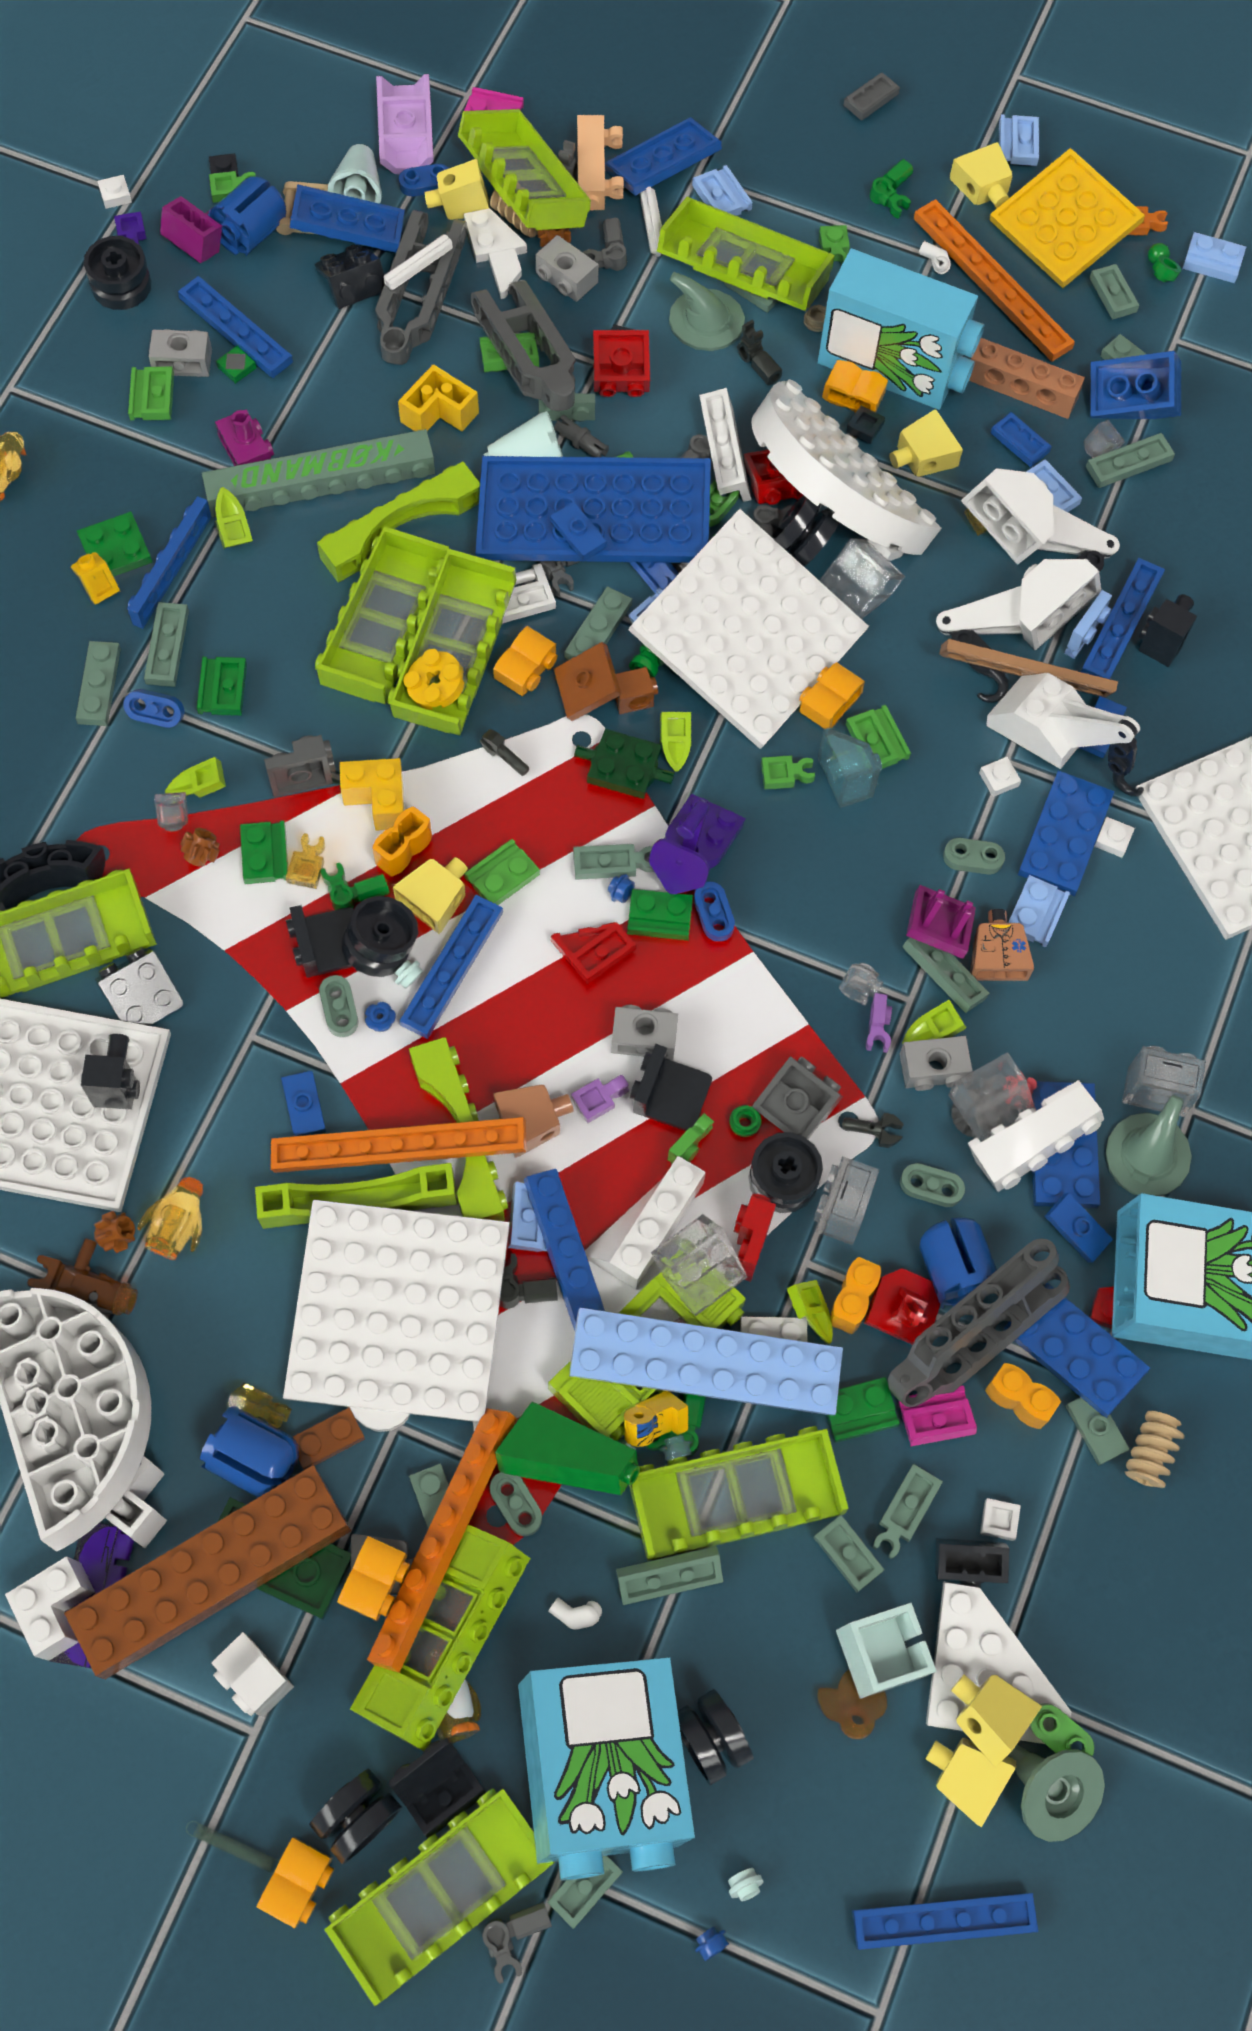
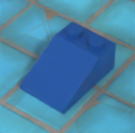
[1091,351,1181,419]

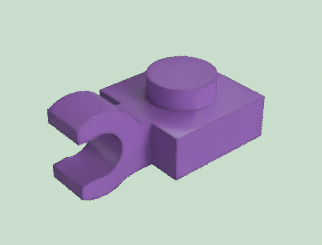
[866,993,892,1053]
[571,1075,629,1123]

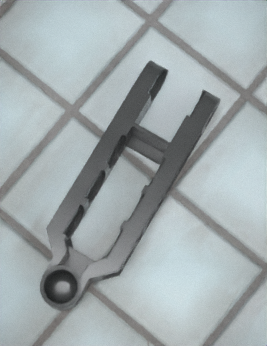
[375,210,467,365]
[471,280,576,411]
[888,1239,1070,1407]

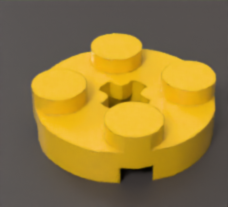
[403,649,465,710]

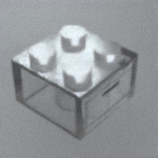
[1122,1046,1206,1117]
[813,1156,880,1245]

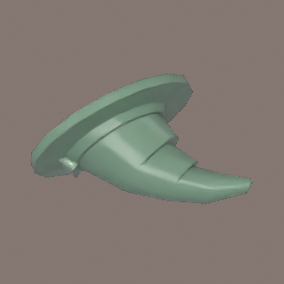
[669,272,745,351]
[1105,1095,1192,1196]
[1008,1745,1105,1842]

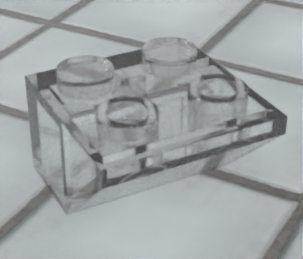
[819,539,905,619]
[948,1052,1036,1142]
[651,1214,747,1316]

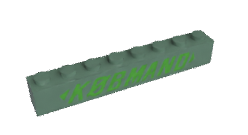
[202,429,435,517]

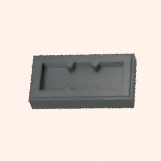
[844,72,900,121]

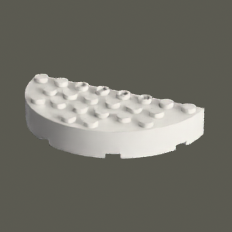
[751,379,942,555]
[0,1288,151,1552]

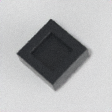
[209,153,239,177]
[846,405,885,444]

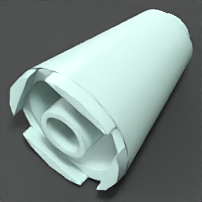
[328,144,382,204]
[484,411,563,457]

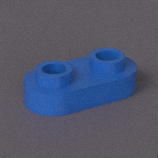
[399,164,449,197]
[123,689,185,728]
[694,881,735,941]

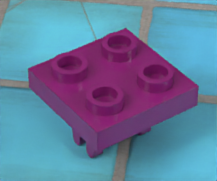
[906,885,976,959]

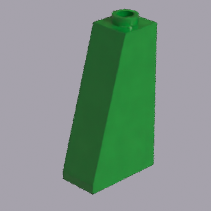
[495,1401,640,1495]

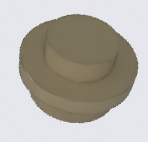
[804,305,826,332]

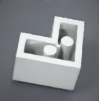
[105,1456,167,1548]
[5,1556,95,1661]
[212,1632,294,1717]

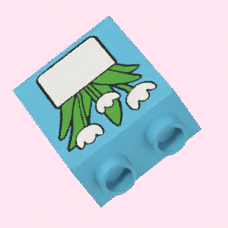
[818,248,985,410]
[1112,1193,1252,1360]
[518,1658,695,1880]

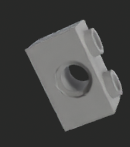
[536,235,598,302]
[149,329,212,377]
[611,1005,678,1060]
[899,1036,972,1091]

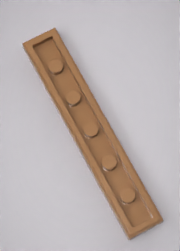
[939,639,1118,697]

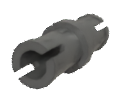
[554,415,609,457]

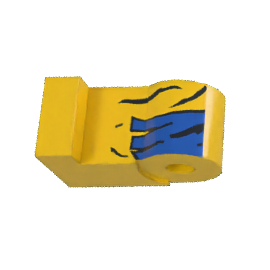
[624,1391,688,1447]

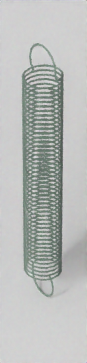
[186,1821,279,1874]

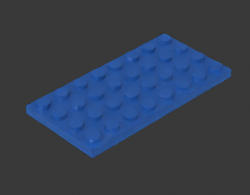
[475,456,711,563]

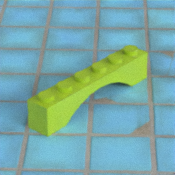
[317,461,480,583]
[409,1037,508,1221]
[255,1163,457,1229]

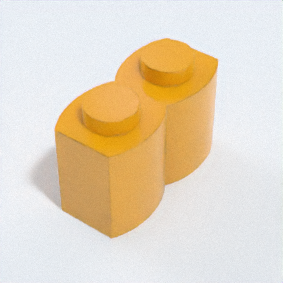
[822,360,888,413]
[493,626,558,696]
[799,662,865,731]
[372,806,432,877]
[830,1257,881,1334]
[985,1363,1061,1429]
[337,1536,410,1621]
[256,1837,335,1928]

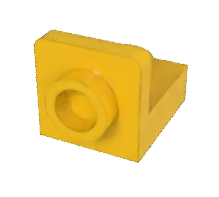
[71,552,120,605]

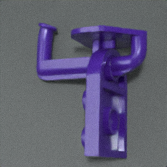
[649,794,746,895]

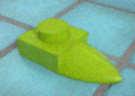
[215,487,253,549]
[660,712,691,772]
[165,757,226,798]
[902,1000,967,1044]
[787,1280,833,1344]

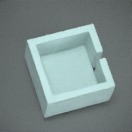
[836,1603,937,1699]

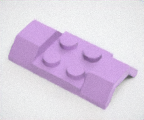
[376,74,434,174]

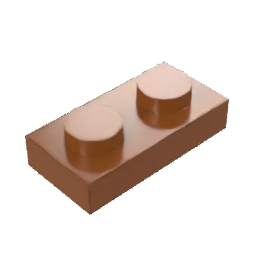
[293,1407,365,1470]

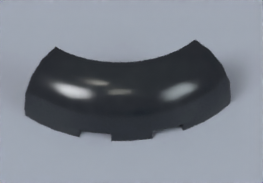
[0,840,106,911]

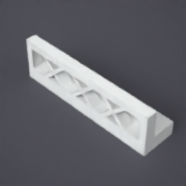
[699,388,751,502]

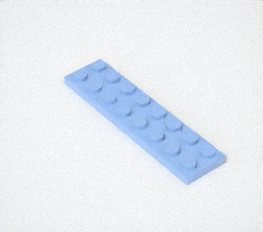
[569,1308,843,1416]

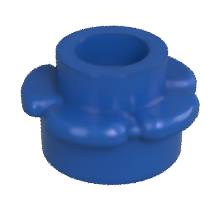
[608,874,635,903]
[365,1002,396,1032]
[695,1927,729,1961]

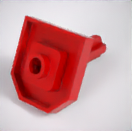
[864,1268,940,1345]

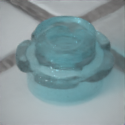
[659,1435,692,1461]

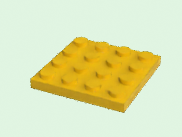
[990,148,1145,288]

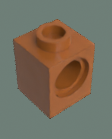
[615,667,658,714]

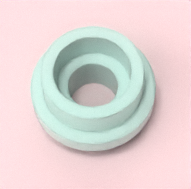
[395,960,424,989]
[728,1868,764,1901]

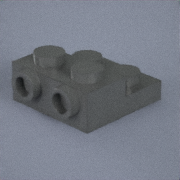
[264,735,336,798]
[752,1056,844,1139]

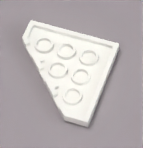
[926,1582,1071,1744]

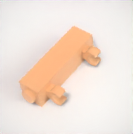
[577,115,624,211]

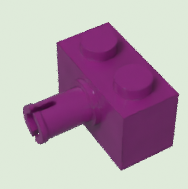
[160,196,222,263]
[215,409,274,466]

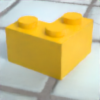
[398,364,479,431]
[340,758,405,831]

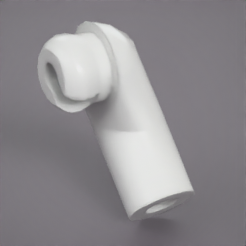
[919,241,951,274]
[548,1597,602,1630]

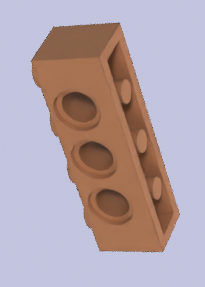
[969,338,1085,419]

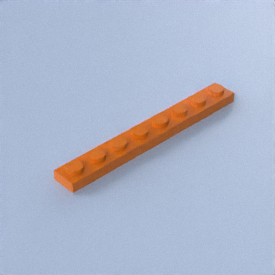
[914,199,1075,362]
[271,1117,527,1173]
[367,1408,517,1673]

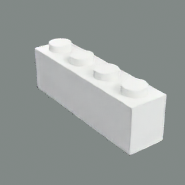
[968,1080,1104,1192]
[585,1156,706,1289]

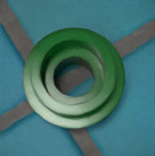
[729,1105,761,1137]

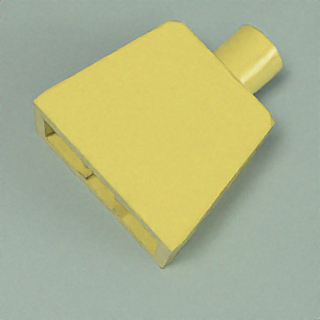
[950,142,1012,208]
[424,159,490,220]
[889,410,963,477]
[393,857,468,934]
[951,1674,1042,1767]
[925,1738,1016,1827]

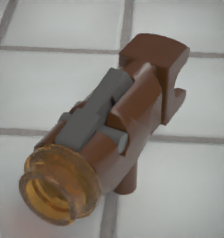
[27,1238,138,1315]

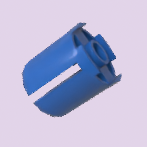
[208,177,287,256]
[919,1217,997,1309]
[200,1405,299,1498]

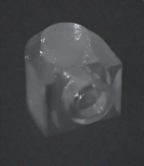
[1084,420,1125,458]
[155,792,188,831]
[839,963,884,1006]

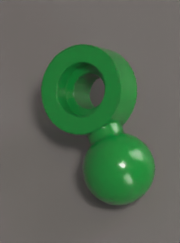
[1148,243,1182,283]

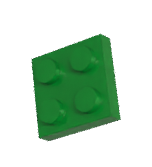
[77,512,153,577]

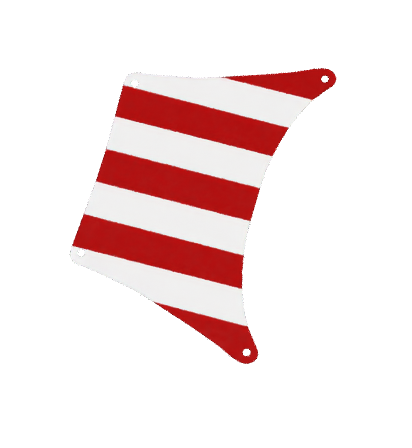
[76,715,878,1545]

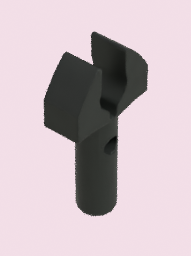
[480,729,529,776]
[842,1113,904,1148]

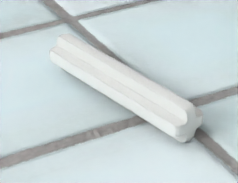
[639,186,662,257]
[383,234,453,290]

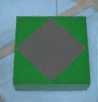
[216,346,256,384]

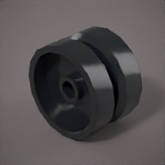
[84,236,151,310]
[771,495,839,567]
[342,896,418,977]
[748,1132,823,1213]
[678,1689,754,1786]
[309,1768,403,1865]

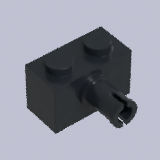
[1138,594,1197,668]
[81,1034,140,1110]
[935,1538,1010,1589]

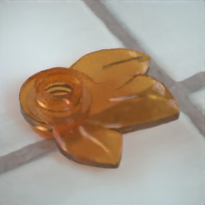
[818,1669,887,1739]

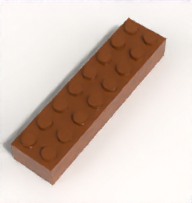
[64,1465,351,1680]

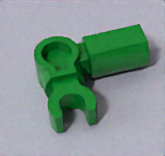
[869,159,913,219]
[321,862,390,910]
[645,1394,706,1457]

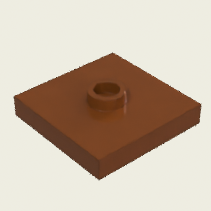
[554,642,621,721]

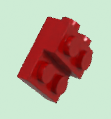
[593,330,650,397]
[743,449,803,505]
[733,1194,776,1282]

